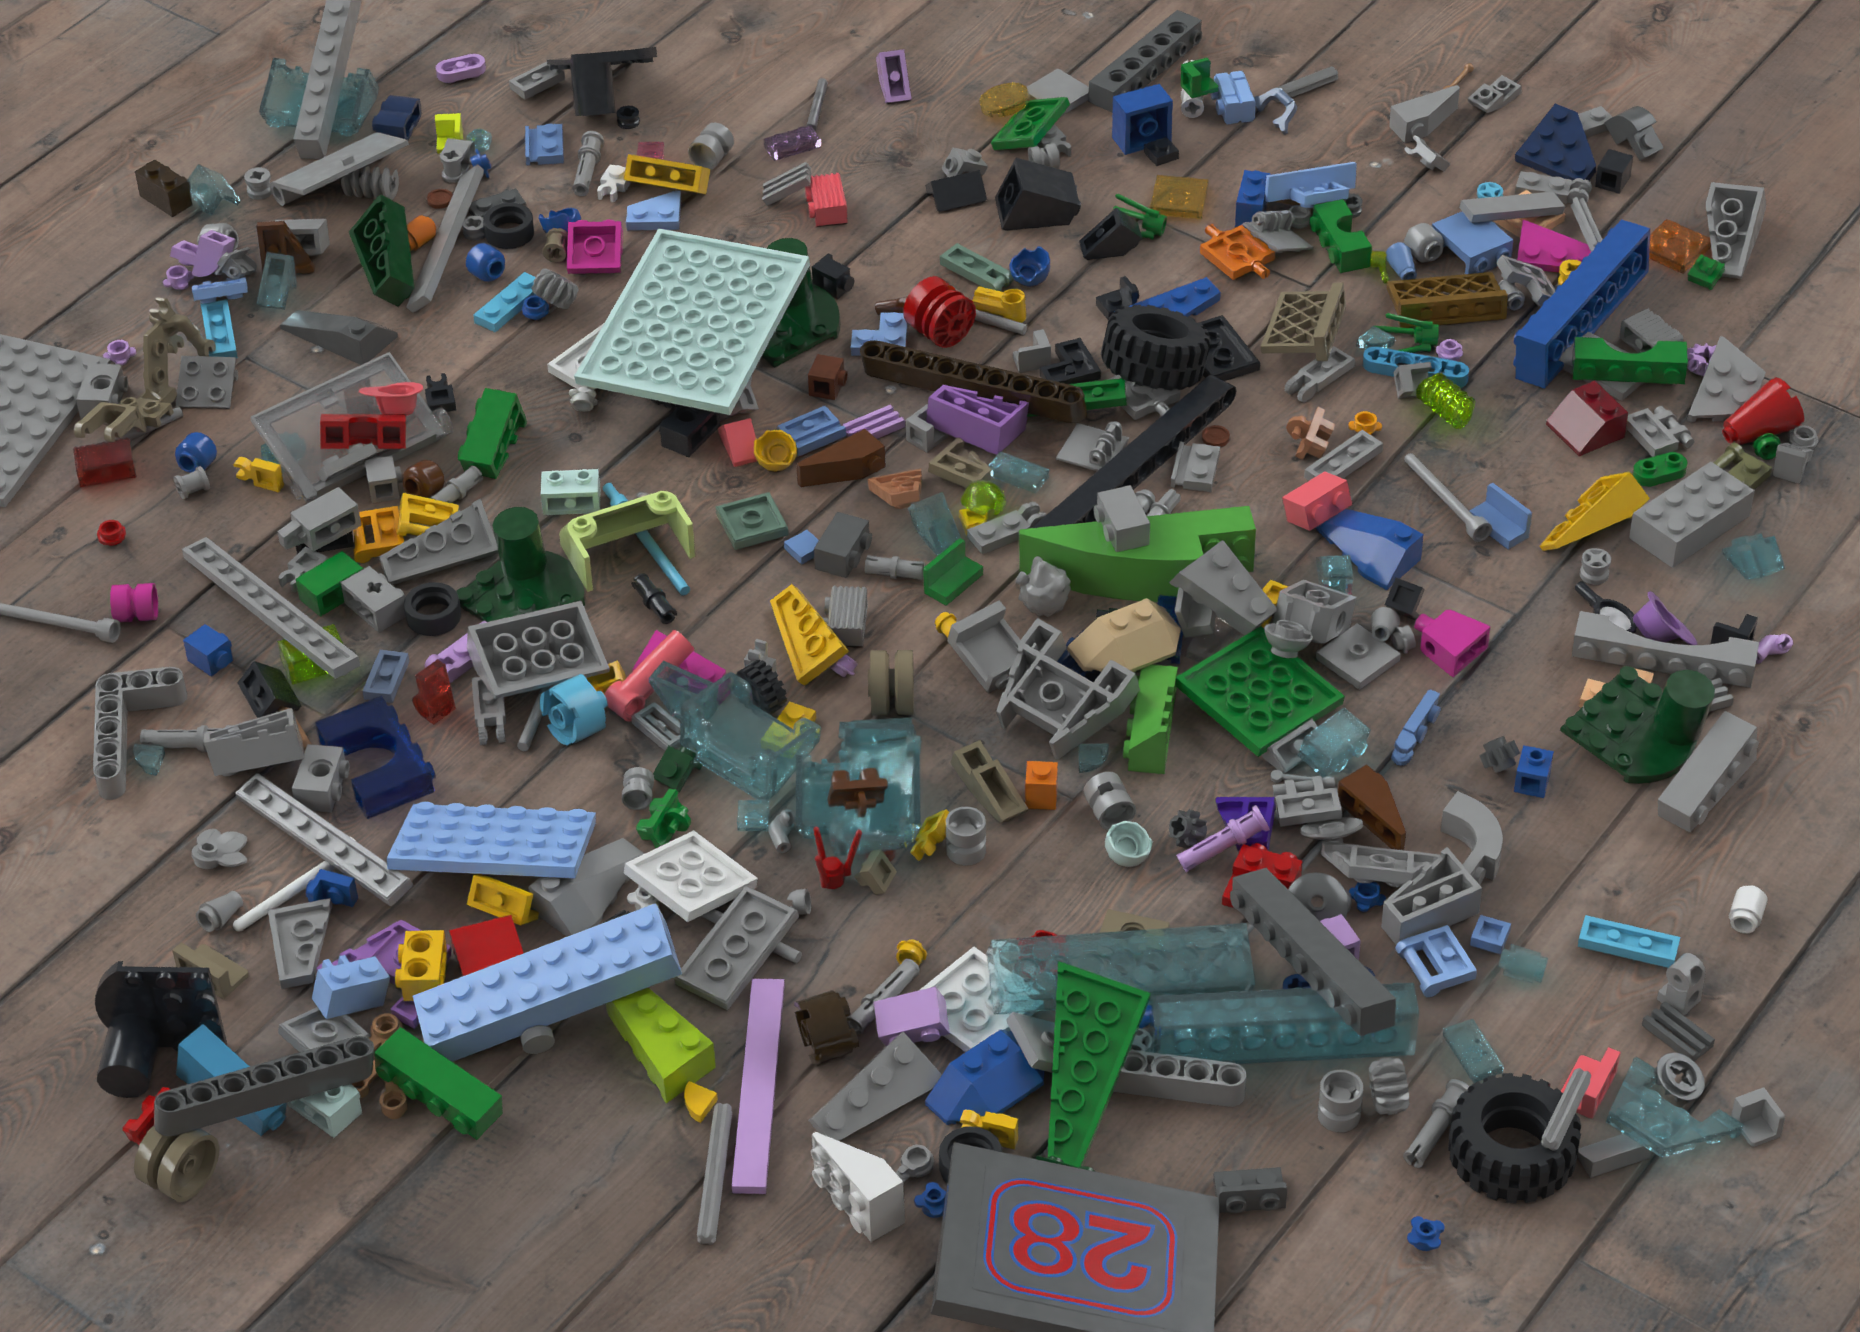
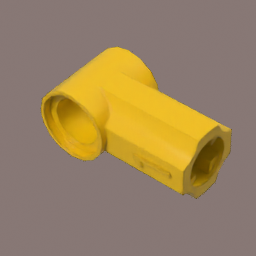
[972,286,1027,323]

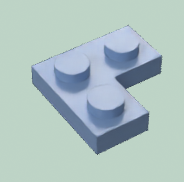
[851,312,908,356]

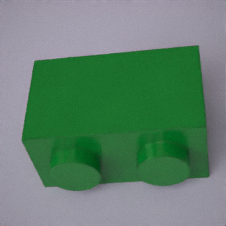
[296,551,363,617]

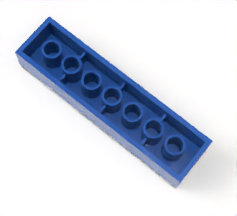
[1513,219,1650,389]

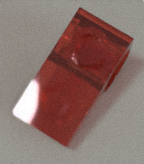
[412,659,456,725]

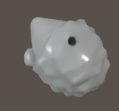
[1015,556,1071,617]

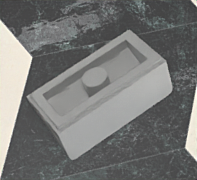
[1261,719,1329,774]
[1577,1130,1653,1178]

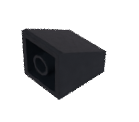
[995,158,1081,231]

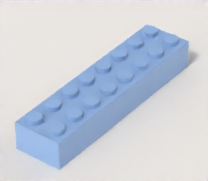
[413,903,682,1062]

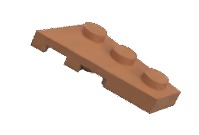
[867,468,922,509]

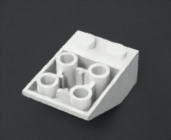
[811,1132,905,1242]

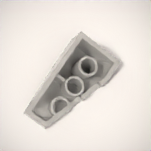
[529,838,644,937]

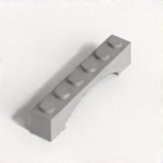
[1572,611,1759,688]

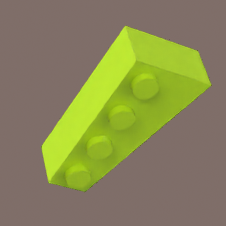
[606,987,716,1104]

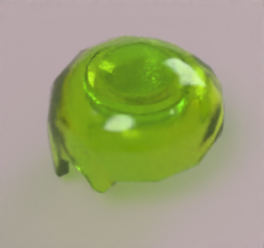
[960,480,1007,516]

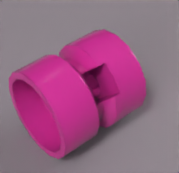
[110,583,159,622]

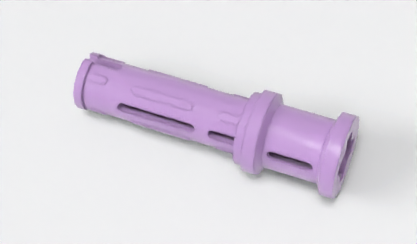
[1176,805,1270,873]

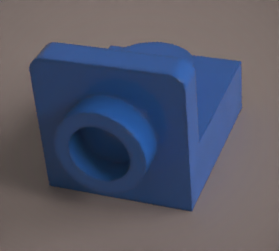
[306,869,358,907]

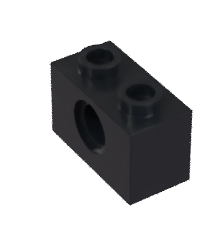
[659,405,721,457]

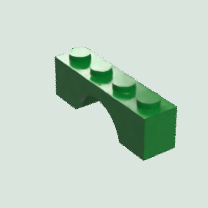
[1572,337,1688,384]

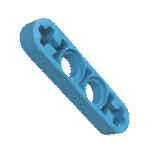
[1363,347,1469,388]

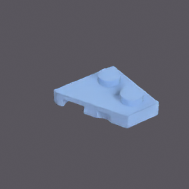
[626,190,681,231]

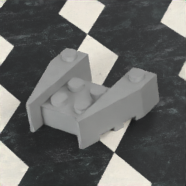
[996,618,1140,760]

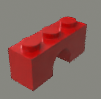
[320,414,406,449]

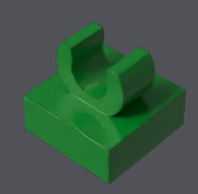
[1688,254,1725,290]

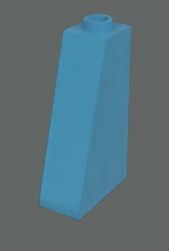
[176,1024,287,1136]

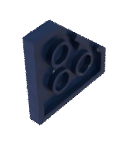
[1515,103,1596,181]

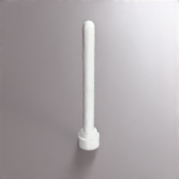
[233,837,354,932]

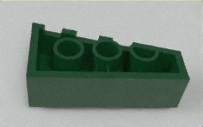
[349,194,415,307]

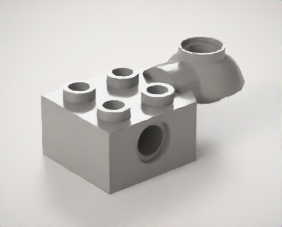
[1264,579,1357,658]

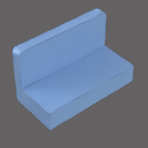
[1470,483,1532,550]

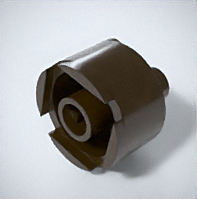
[794,990,859,1065]

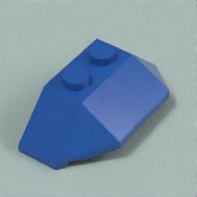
[925,1029,1045,1125]

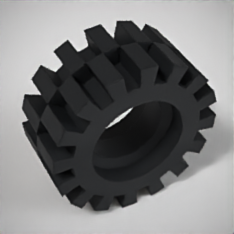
[735,660,787,718]

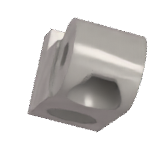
[1657,953,1705,1015]

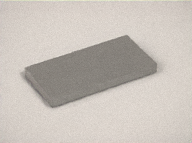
[674,885,799,1010]

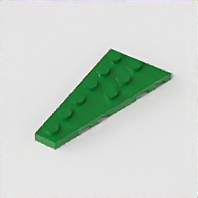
[1047,961,1151,1167]

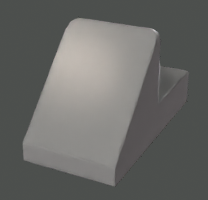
[1773,442,1814,483]

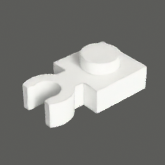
[597,164,631,202]

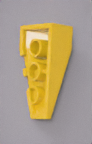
[1539,472,1650,551]

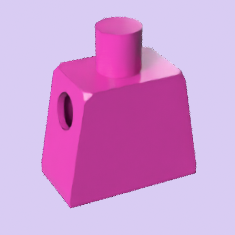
[1414,609,1490,677]

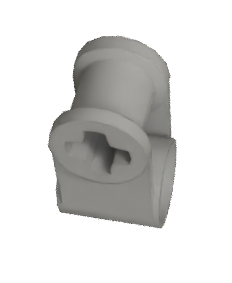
[440,138,476,183]

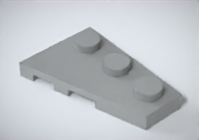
[268,898,332,989]

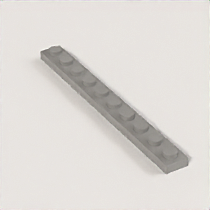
[182,537,361,679]

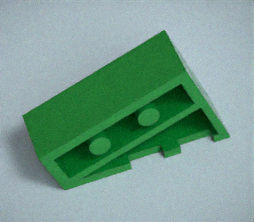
[458,388,527,479]

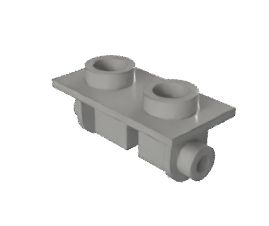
[214,247,257,279]

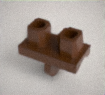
[827,768,888,818]

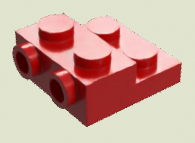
[1222,843,1303,908]

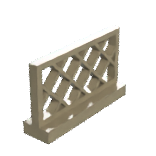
[1261,282,1346,361]

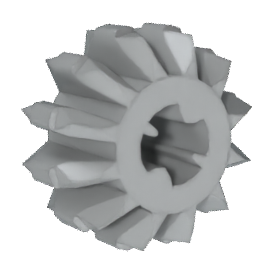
[531,269,579,309]
[1369,1057,1410,1115]

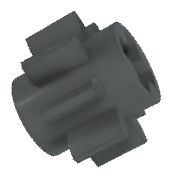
[1479,736,1520,773]
[1169,809,1207,848]

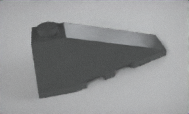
[280,310,398,365]

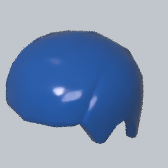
[539,207,581,238]
[1009,246,1051,286]

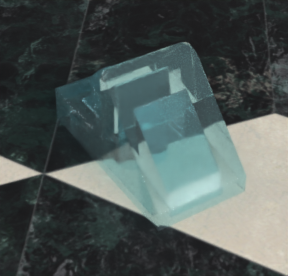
[256,252,297,310]

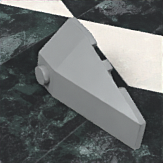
[1706,182,1766,279]

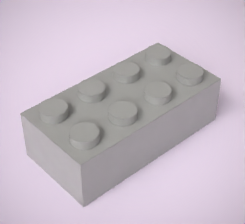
[1629,462,1755,568]

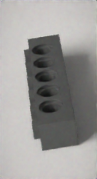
[1088,10,1203,113]

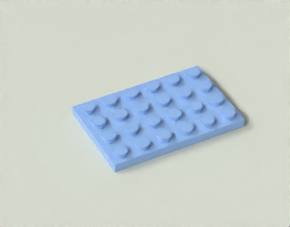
[387,802,596,878]

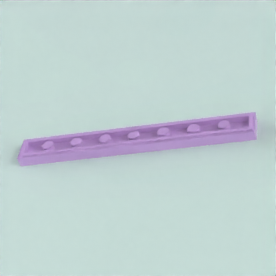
[732,979,785,1194]

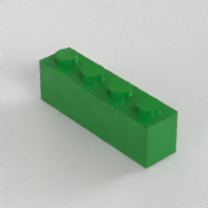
[374,1027,503,1140]

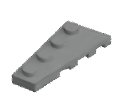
[379,498,498,585]
[808,1032,942,1141]

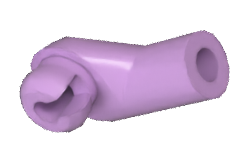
[1756,634,1793,663]

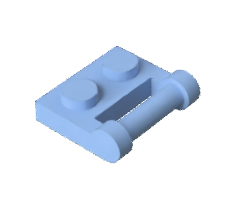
[1395,925,1477,997]

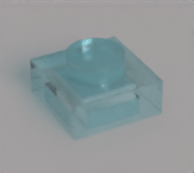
[737,800,770,831]

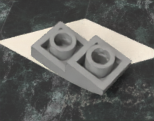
[1467,75,1522,113]

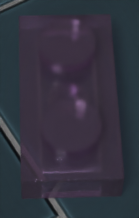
[764,125,821,161]

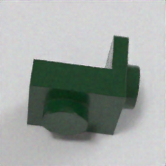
[653,745,703,793]

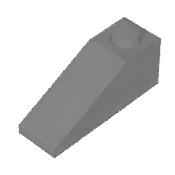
[1389,85,1460,143]

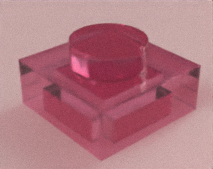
[637,142,665,160]

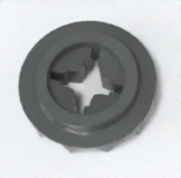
[1654,1053,1705,1103]

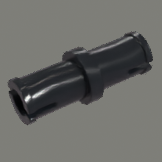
[631,573,677,624]

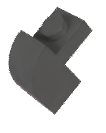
[1604,106,1663,161]

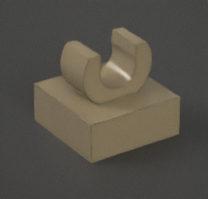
[854,849,897,895]

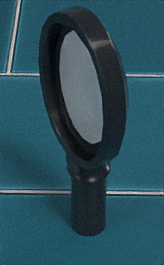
[1575,581,1637,634]

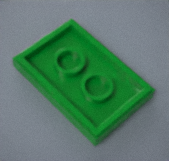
[991,97,1070,150]

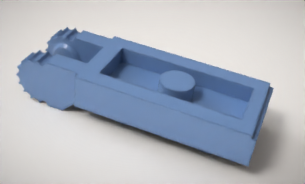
[1391,689,1441,766]

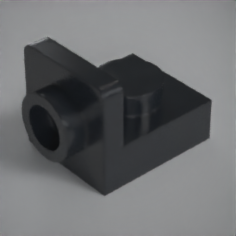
[1096,276,1139,320]

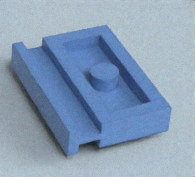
[525,124,564,166]
[777,406,846,457]

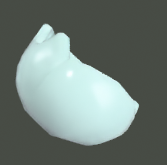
[1105,821,1153,867]

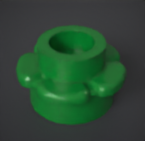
[1753,433,1780,460]

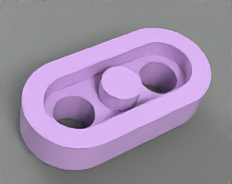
[436,54,486,84]

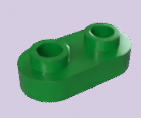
[1633,452,1688,487]

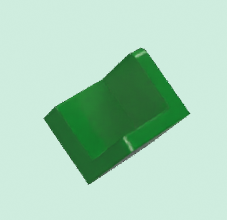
[1181,58,1219,98]

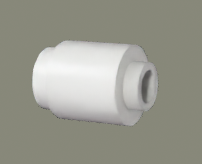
[1729,886,1768,933]

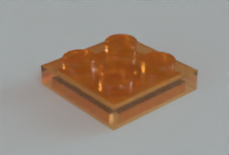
[1649,219,1711,274]

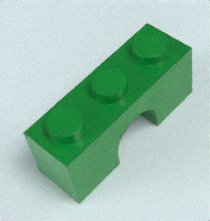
[1310,199,1372,273]

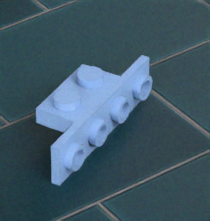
[1265,162,1357,208]

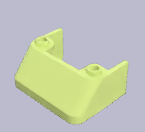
[559,491,695,592]

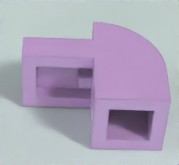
[170,230,235,277]

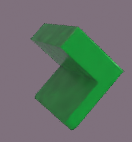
[923,538,983,606]

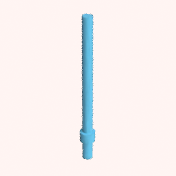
[603,483,690,595]

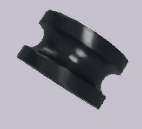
[616,105,640,129]

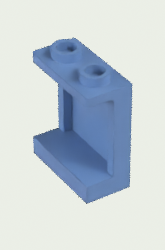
[1432,212,1513,274]

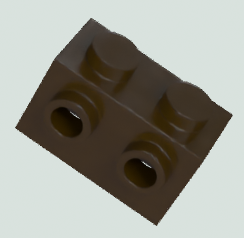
[135,160,193,217]

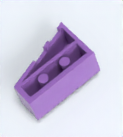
[926,385,1029,455]

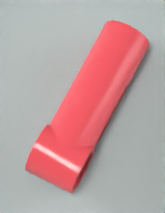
[604,630,694,722]

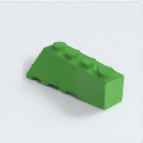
[1123,665,1178,774]

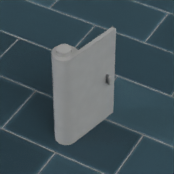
[270,132,409,206]

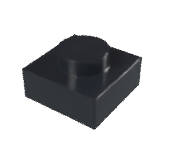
[1144,137,1179,166]

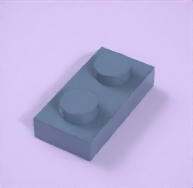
[362,650,410,703]

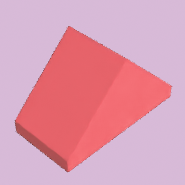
[718,418,757,467]

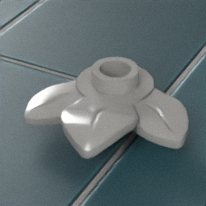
[192,829,247,869]

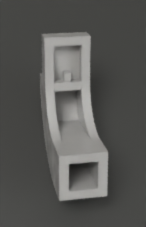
[1441,791,1503,885]

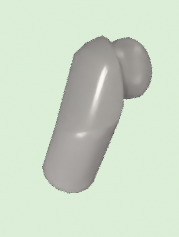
[768,809,797,853]

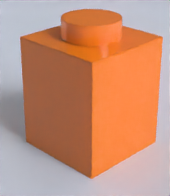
[1025,761,1058,810]

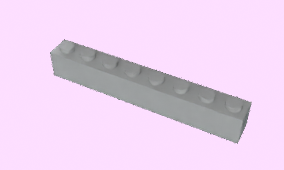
[293,0,362,159]

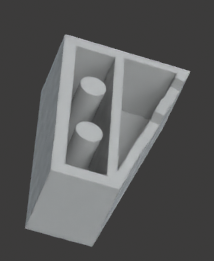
[1169,540,1278,635]
[204,708,305,777]

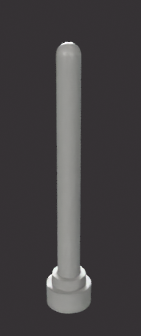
[1404,453,1492,542]
[0,603,121,643]

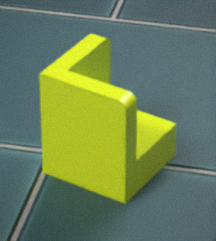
[435,113,463,154]

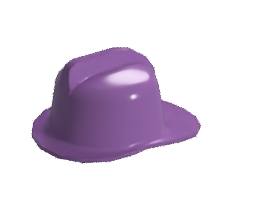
[1633,591,1697,645]

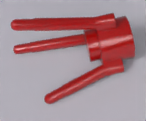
[813,827,862,889]

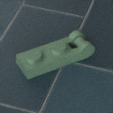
[940,243,1014,292]

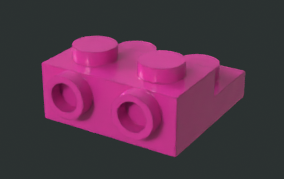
[567,219,623,274]

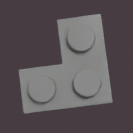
[1496,255,1555,307]

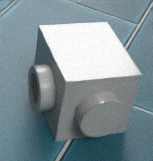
[364,456,403,503]

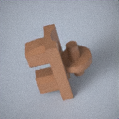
[1286,407,1335,460]

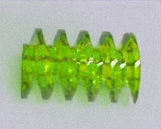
[1416,372,1476,429]

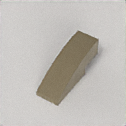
[950,740,1028,823]

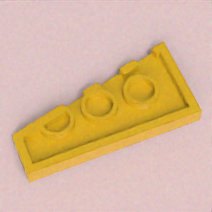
[770,584,849,686]

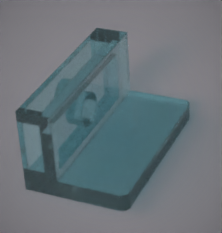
[187,164,241,215]

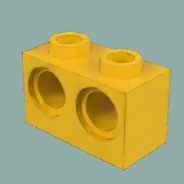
[395,930,447,1001]

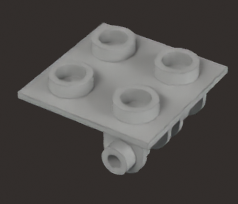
[1242,210,1313,253]
[176,356,238,409]
[1056,421,1129,471]

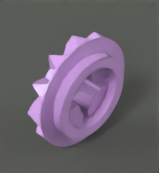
[1687,343,1716,376]

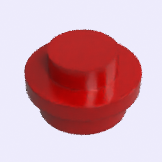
[97,520,126,546]

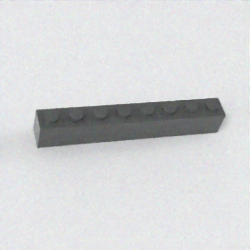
[1230,868,1396,1036]

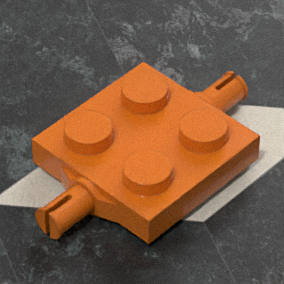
[1200,224,1275,280]

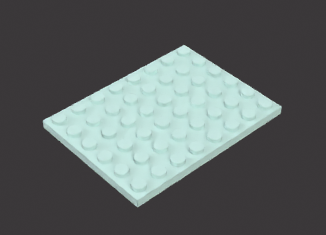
[574,228,810,415]

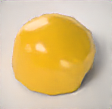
[754,430,797,472]

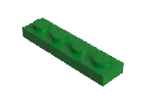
[1027,378,1127,417]

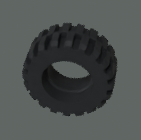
[1101,305,1211,390]
[1448,1073,1581,1204]

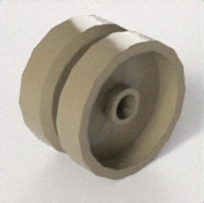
[868,650,914,716]
[134,1126,220,1202]

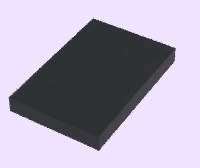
[1198,315,1260,381]

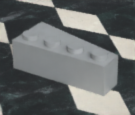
[1658,711,1759,832]

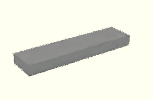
[1459,192,1565,223]

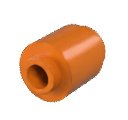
[407,215,436,251]

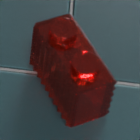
[73,437,136,488]

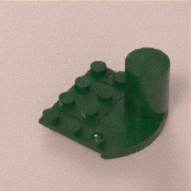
[762,238,841,368]
[457,507,586,622]
[1560,666,1715,784]

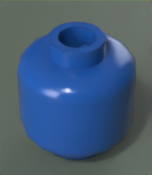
[466,243,505,282]
[175,432,217,473]

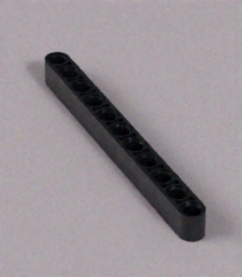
[1033,375,1237,528]

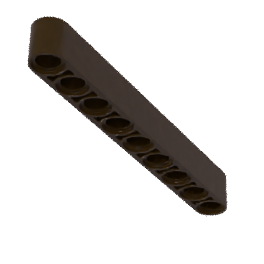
[860,340,1087,423]

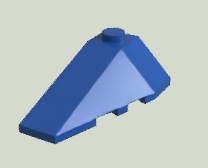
[1316,509,1424,590]

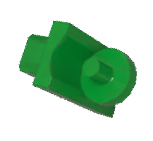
[636,789,691,848]

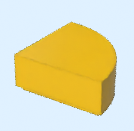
[959,505,988,536]
[684,1081,718,1123]

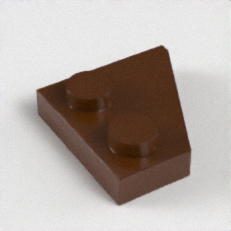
[256,221,315,275]

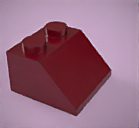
[1546,381,1628,456]

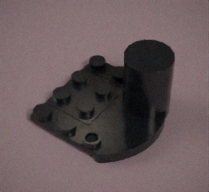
[547,47,657,116]
[95,961,227,1098]

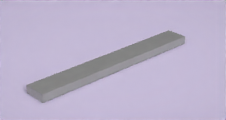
[406,164,484,313]
[235,773,414,906]

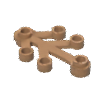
[352,1013,424,1119]

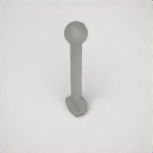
[1271,769,1331,783]

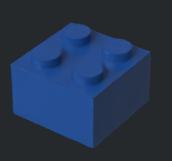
[1112,84,1173,155]

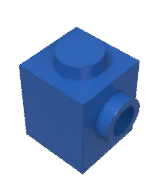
[183,624,233,677]
[1514,745,1554,798]

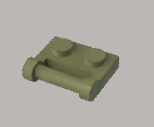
[1713,443,1772,490]

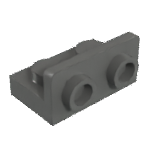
[1213,1167,1287,1213]

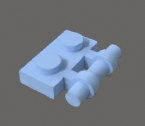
[192,277,248,304]

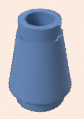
[1386,242,1417,280]

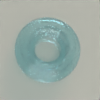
[466,129,492,152]

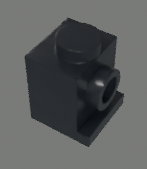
[812,253,855,300]

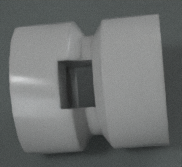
[688,122,734,170]
[1083,772,1136,830]
[946,807,986,866]
[1318,1070,1363,1132]

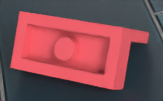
[1561,1047,1621,1119]

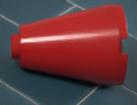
[1722,377,1805,445]

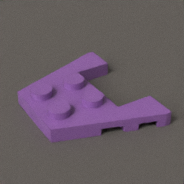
[316,920,452,1029]

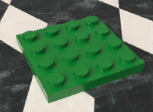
[1175,626,1345,757]

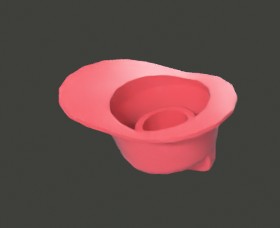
[359,382,423,416]

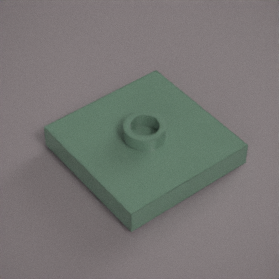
[716,492,789,550]

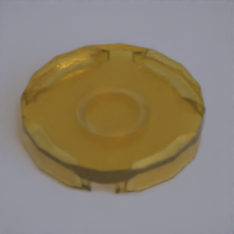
[979,82,1030,117]

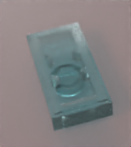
[988,451,1049,493]
[1443,1019,1504,1083]

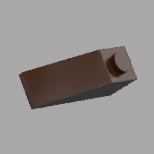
[796,429,886,487]
[1338,764,1406,850]

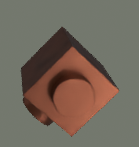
[808,354,848,400]

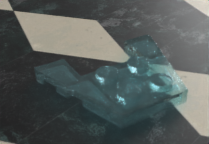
[1606,1056,1744,1158]

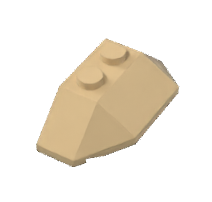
[1067,598,1181,672]

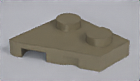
[928,438,992,492]

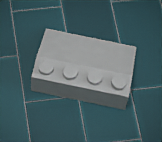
[467,601,610,699]

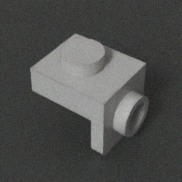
[942,147,988,177]

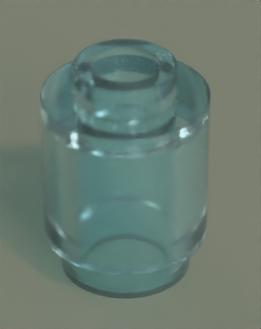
[1498,944,1548,983]

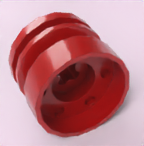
[903,276,976,348]

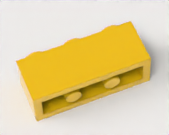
[624,154,710,195]

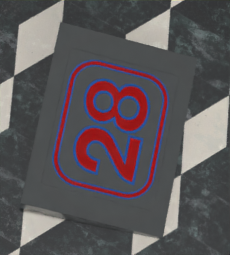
[931,1142,1219,1332]

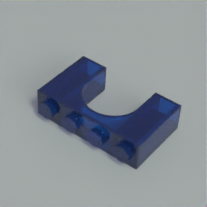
[315,696,436,819]

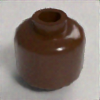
[402,459,445,498]

